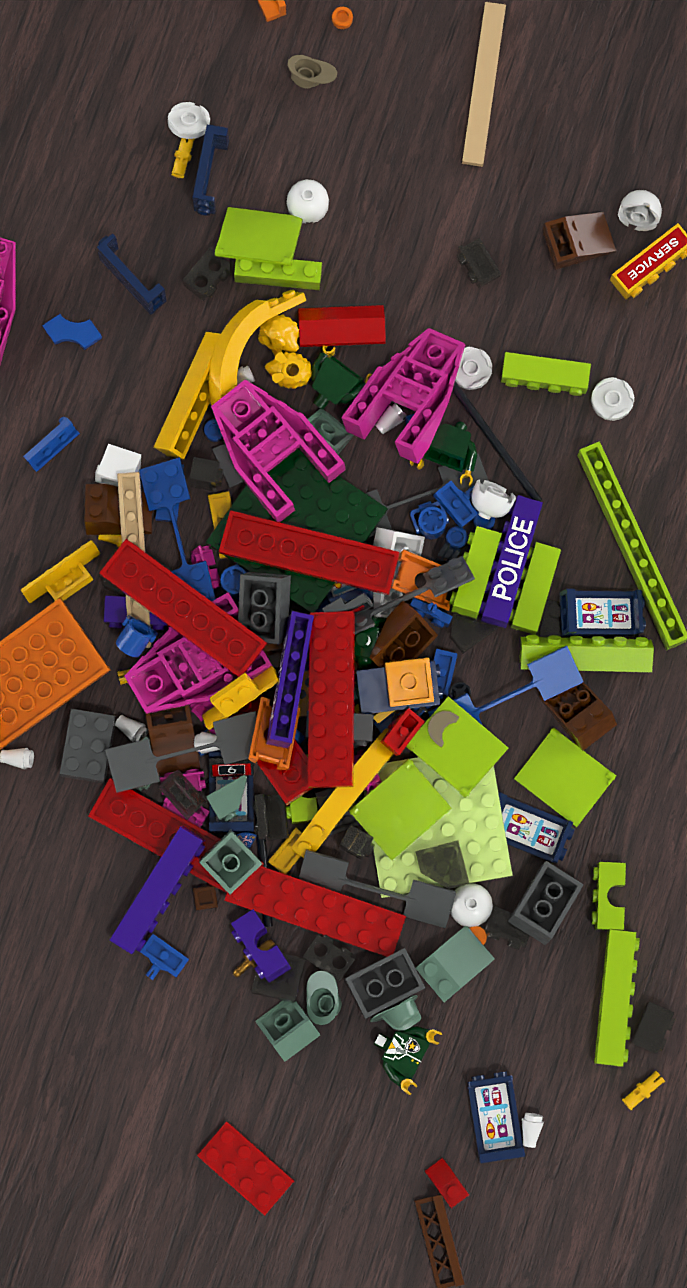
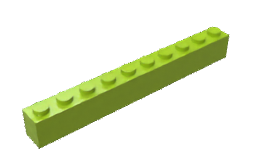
[577,441,687,651]

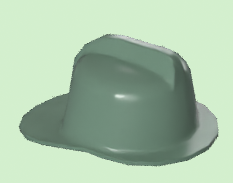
[306,971,342,1025]
[370,995,421,1031]

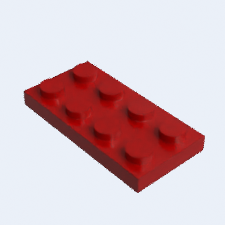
[197,1121,294,1216]

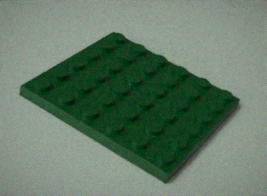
[206,449,388,613]

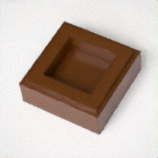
[193,886,218,911]

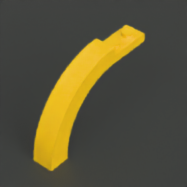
[209,290,306,406]
[291,728,394,858]

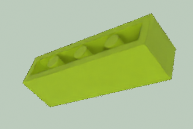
[234,259,322,290]
[501,352,591,396]
[449,526,502,619]
[509,542,561,635]

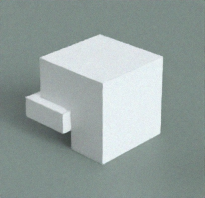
[95,444,141,486]

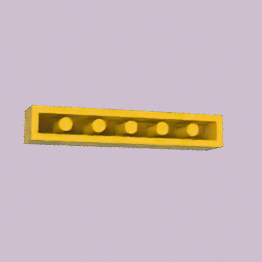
[154,332,221,459]

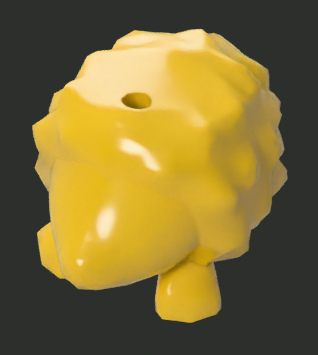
[258,314,299,356]
[265,351,312,389]

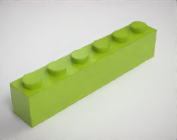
[519,635,654,672]
[594,929,639,1067]

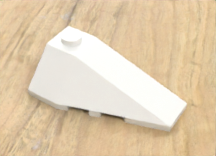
[373,527,425,618]

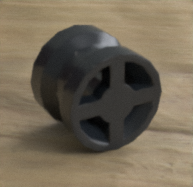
[436,541,461,563]
[448,682,471,700]

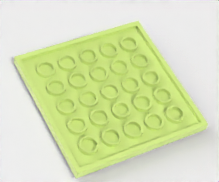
[364,757,513,898]

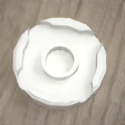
[168,102,210,139]
[455,347,492,390]
[591,377,634,421]

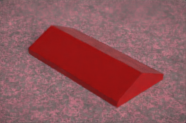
[298,305,386,347]

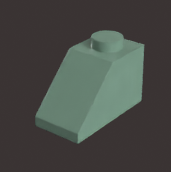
[206,775,247,822]

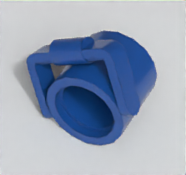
[410,501,449,540]
[220,564,248,602]
[116,615,158,657]

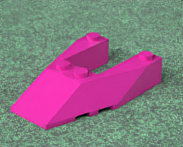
[341,328,465,464]
[211,380,346,522]
[124,592,272,714]

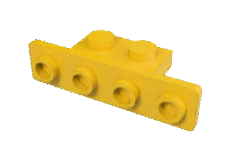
[21,540,100,603]
[202,666,279,730]

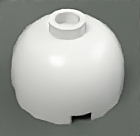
[287,179,329,223]
[618,190,662,231]
[471,480,516,519]
[450,883,493,928]

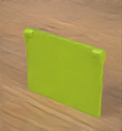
[215,207,303,266]
[406,696,508,798]
[514,728,617,827]
[348,758,452,860]

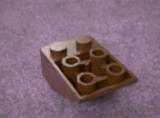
[542,212,616,270]
[539,682,617,751]
[145,705,201,777]

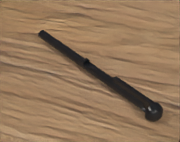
[452,381,542,502]

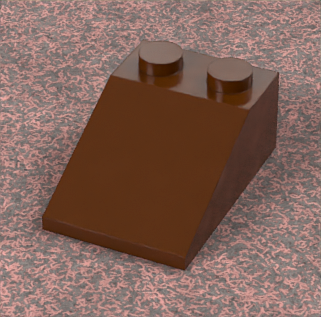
[85,484,152,535]
[369,601,438,667]

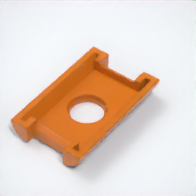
[391,550,451,611]
[248,697,301,770]

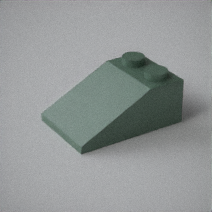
[415,926,495,1002]

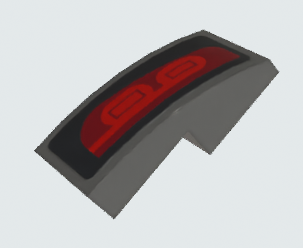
[322,593,374,614]

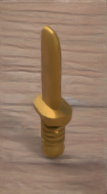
[233,940,275,977]

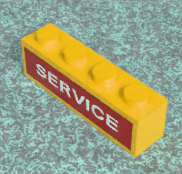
[610,223,687,299]

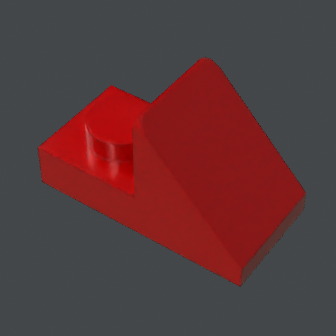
[380,707,425,756]
[425,1158,469,1208]

